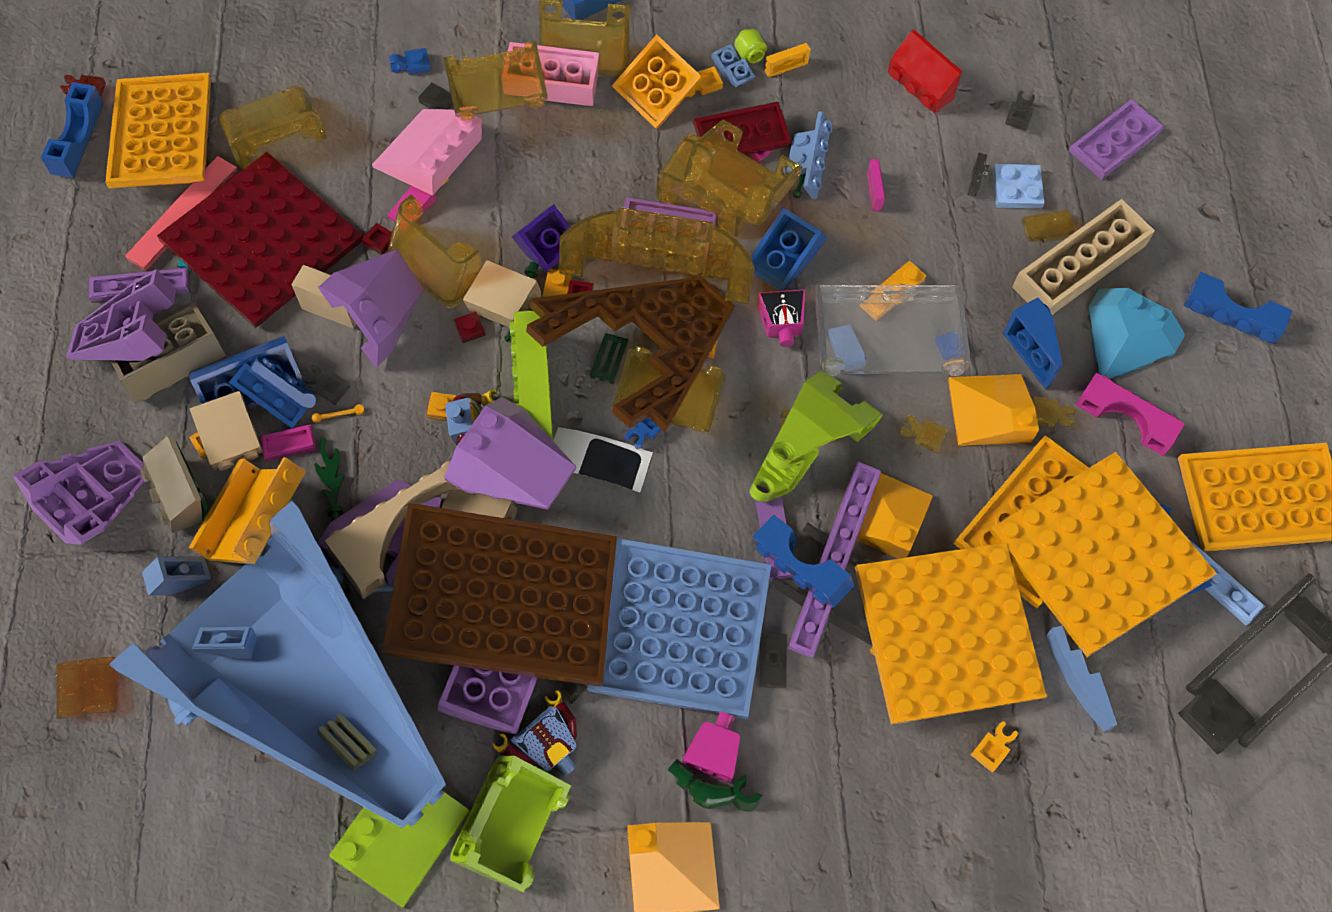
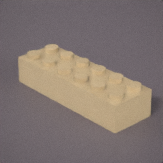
[1012,199,1155,315]

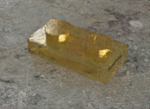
[1022,210,1075,241]

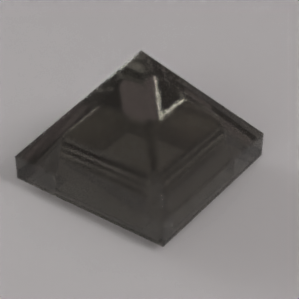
[556,681,587,704]

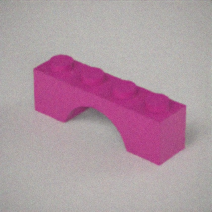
[1076,373,1185,456]

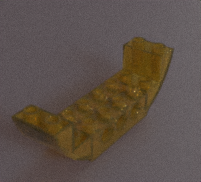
[559,207,755,304]

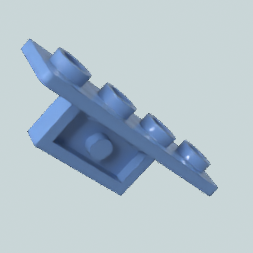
[786,111,832,199]

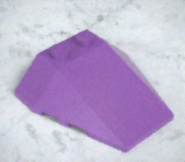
[318,249,424,367]
[444,397,576,510]
[14,440,145,545]

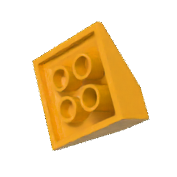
[612,34,703,129]
[948,374,1039,446]
[856,473,933,559]
[627,822,720,912]

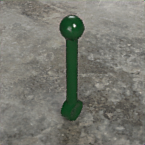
[793,174,806,198]

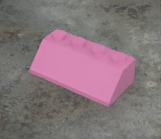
[502,42,599,106]

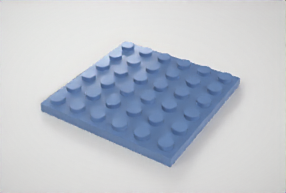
[588,538,771,720]

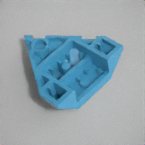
[1087,288,1185,379]

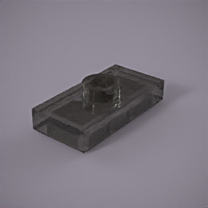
[759,633,787,688]

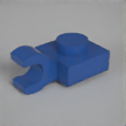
[389,48,431,75]

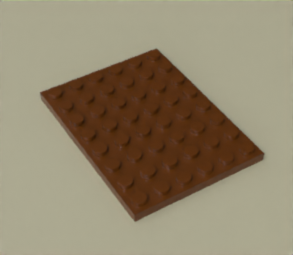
[381,503,617,687]

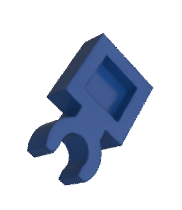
[625,417,662,450]

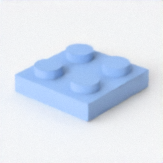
[993,164,1044,209]

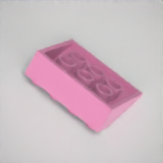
[372,109,482,196]

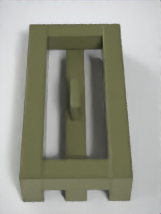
[318,713,377,771]

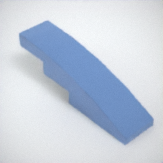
[1045,626,1117,732]

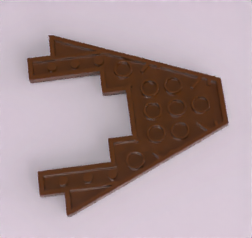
[526,276,735,432]

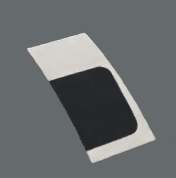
[554,427,653,493]

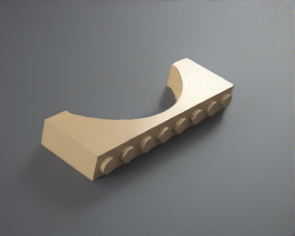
[324,460,461,599]

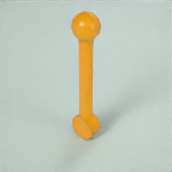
[312,404,365,423]

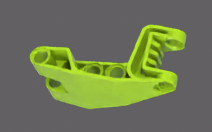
[750,369,883,502]

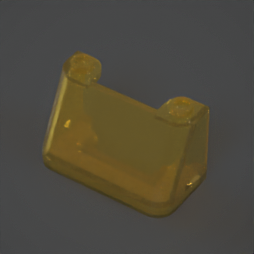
[443,41,548,120]
[219,86,327,170]
[388,194,482,308]

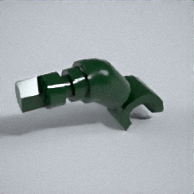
[668,759,763,811]

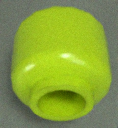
[734,29,767,63]

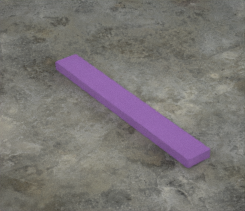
[787,461,881,659]

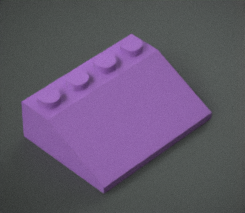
[438,665,538,735]

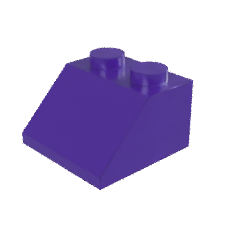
[512,204,583,272]

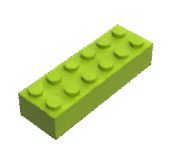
[509,311,554,442]

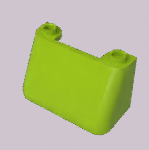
[450,756,571,893]

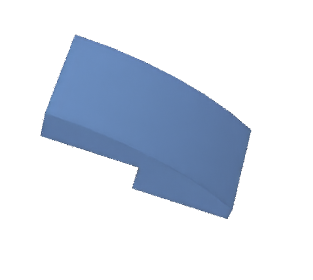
[711,44,755,88]

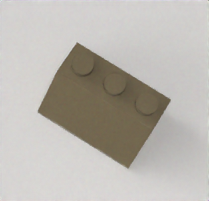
[140,435,202,533]

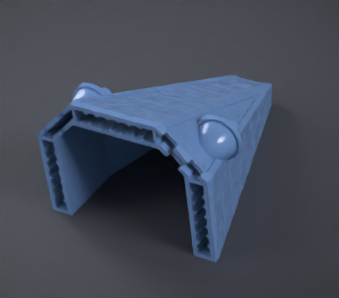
[110,501,446,828]

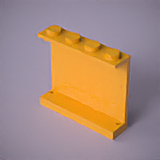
[188,457,306,564]

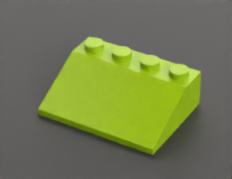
[329,793,470,908]

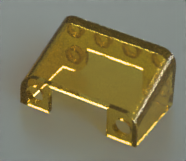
[539,0,631,76]
[684,120,803,225]
[612,346,727,434]

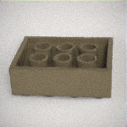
[110,302,226,403]

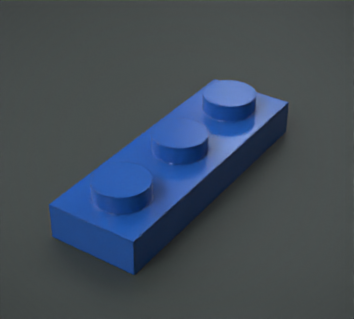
[229,363,308,428]

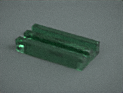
[590,333,628,385]

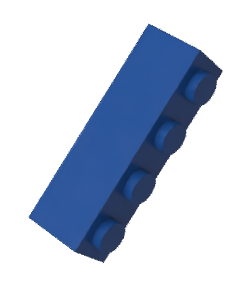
[189,336,306,410]

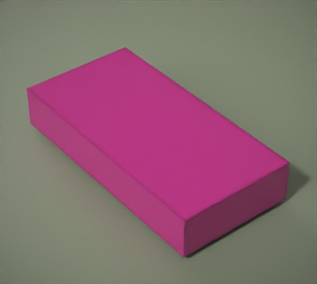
[867,159,885,211]
[260,425,316,462]

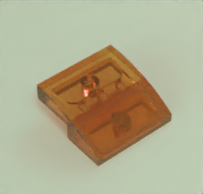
[56,657,117,719]

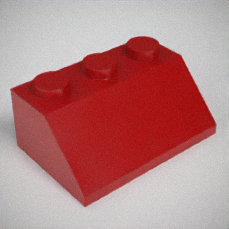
[888,30,963,114]

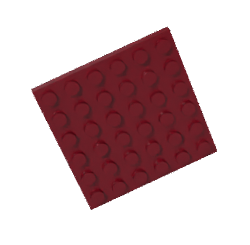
[157,152,363,329]

